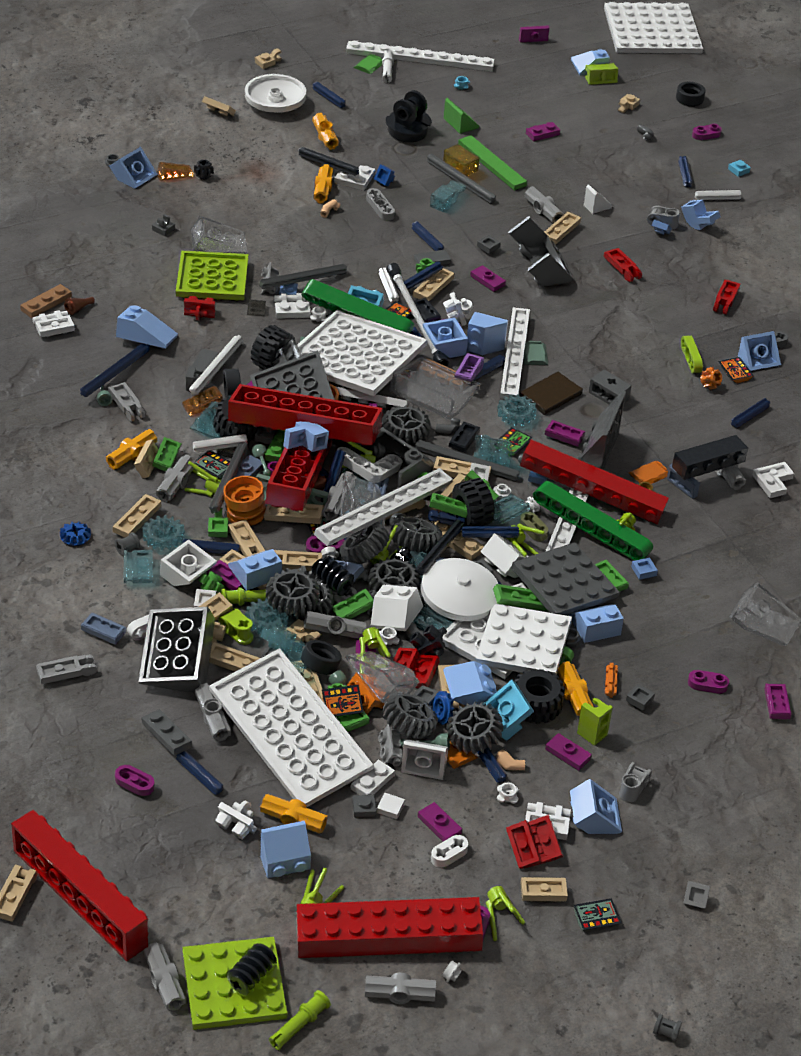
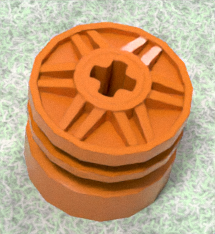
[223,476,266,526]

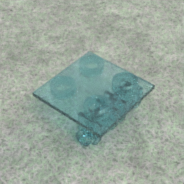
[190,401,221,438]
[474,435,512,466]

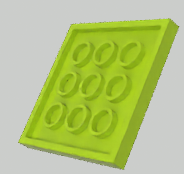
[176,251,249,301]
[182,937,287,1030]

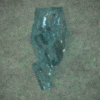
[430,180,466,212]

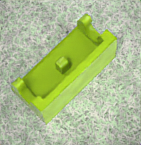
[585,63,618,85]
[577,698,613,746]

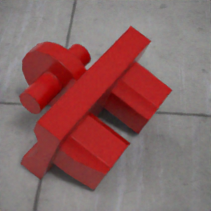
[184,296,215,321]

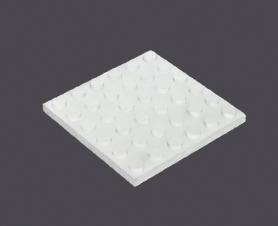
[604,2,703,54]
[298,310,427,396]

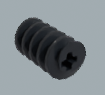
[311,556,354,596]
[227,943,277,996]

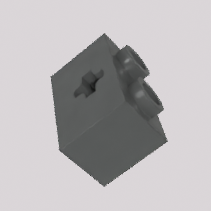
[589,370,631,404]

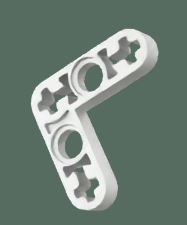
[337,447,403,483]

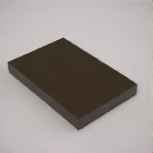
[520,371,583,415]

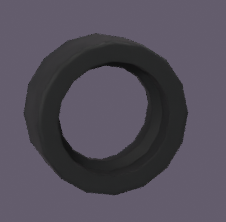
[676,81,706,106]
[223,368,241,398]
[301,640,342,675]

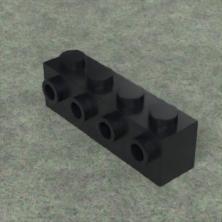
[672,435,748,480]

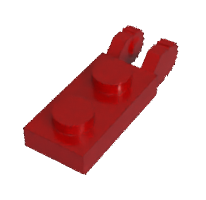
[603,248,643,282]
[713,279,741,315]

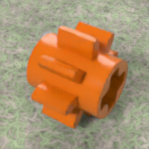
[700,367,722,390]

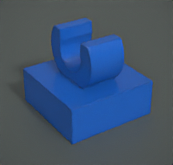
[374,164,395,186]

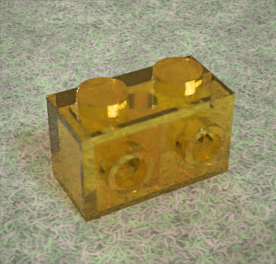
[443,144,479,176]

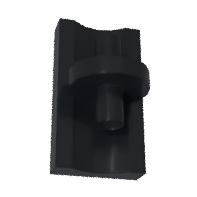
[409,624,447,657]

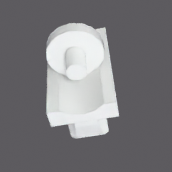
[443,292,473,326]
[215,800,257,840]

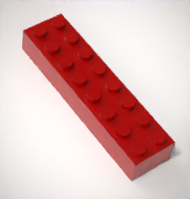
[228,384,383,445]
[265,439,333,511]
[11,810,149,962]
[297,897,483,958]

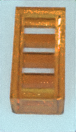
[157,162,193,180]
[182,386,223,416]

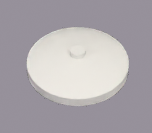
[245,74,306,113]
[421,558,498,621]

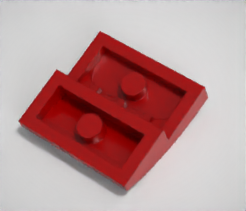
[386,648,440,688]
[506,815,564,869]

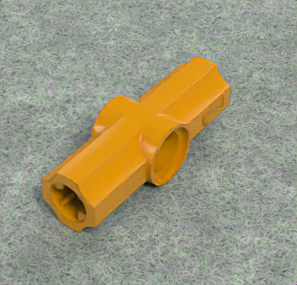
[312,113,339,150]
[314,164,333,203]
[106,429,157,470]
[557,661,593,716]
[260,794,328,833]

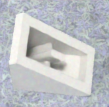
[584,184,613,214]

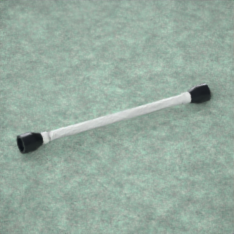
[386,263,449,367]

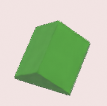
[444,98,480,134]

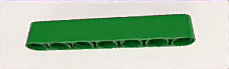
[301,279,415,334]
[533,481,654,561]

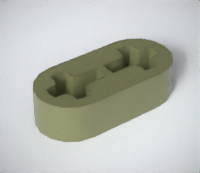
[520,512,548,542]

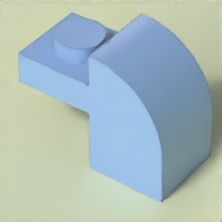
[681,200,721,230]
[283,422,329,452]

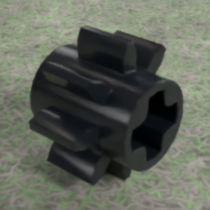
[194,159,214,180]

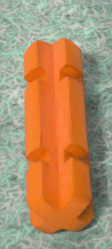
[605,663,618,698]

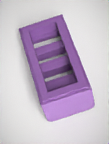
[455,353,484,382]

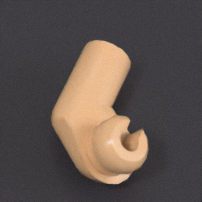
[320,199,340,218]
[496,750,525,770]

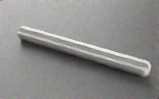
[189,335,243,396]

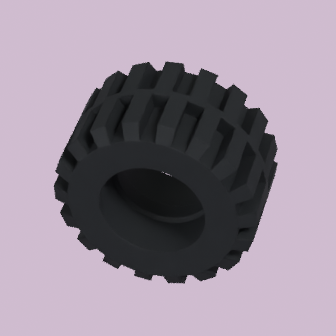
[251,325,295,370]
[213,396,259,442]
[452,478,495,526]
[514,669,565,724]

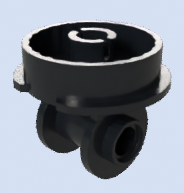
[385,90,432,142]

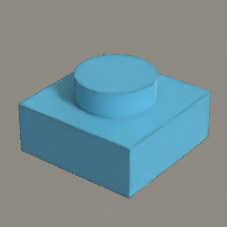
[728,160,751,177]

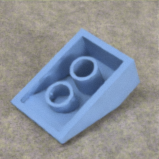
[116,305,178,348]

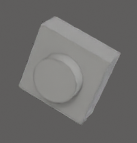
[683,881,710,908]

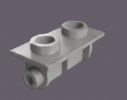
[261,262,279,295]
[378,724,402,766]

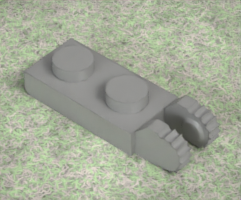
[108,382,145,422]
[36,654,98,684]

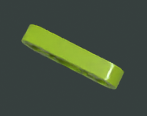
[681,335,703,373]

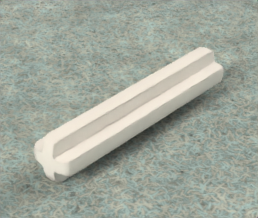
[695,190,742,200]
[379,267,399,303]
[192,434,247,453]

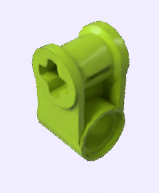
[218,609,253,645]

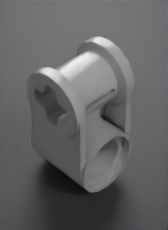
[647,205,680,230]
[619,762,652,802]

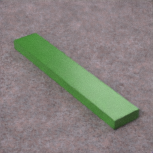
[458,135,527,190]

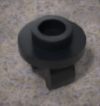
[390,547,412,562]

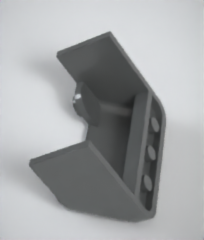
[508,216,574,286]
[347,427,434,488]

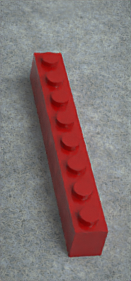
[520,439,669,525]

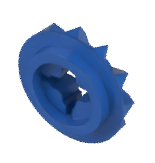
[60,521,91,545]
[433,691,455,724]

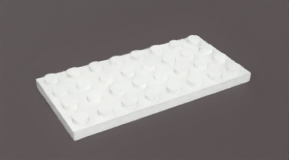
[209,648,374,807]

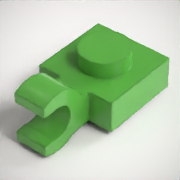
[208,508,228,537]

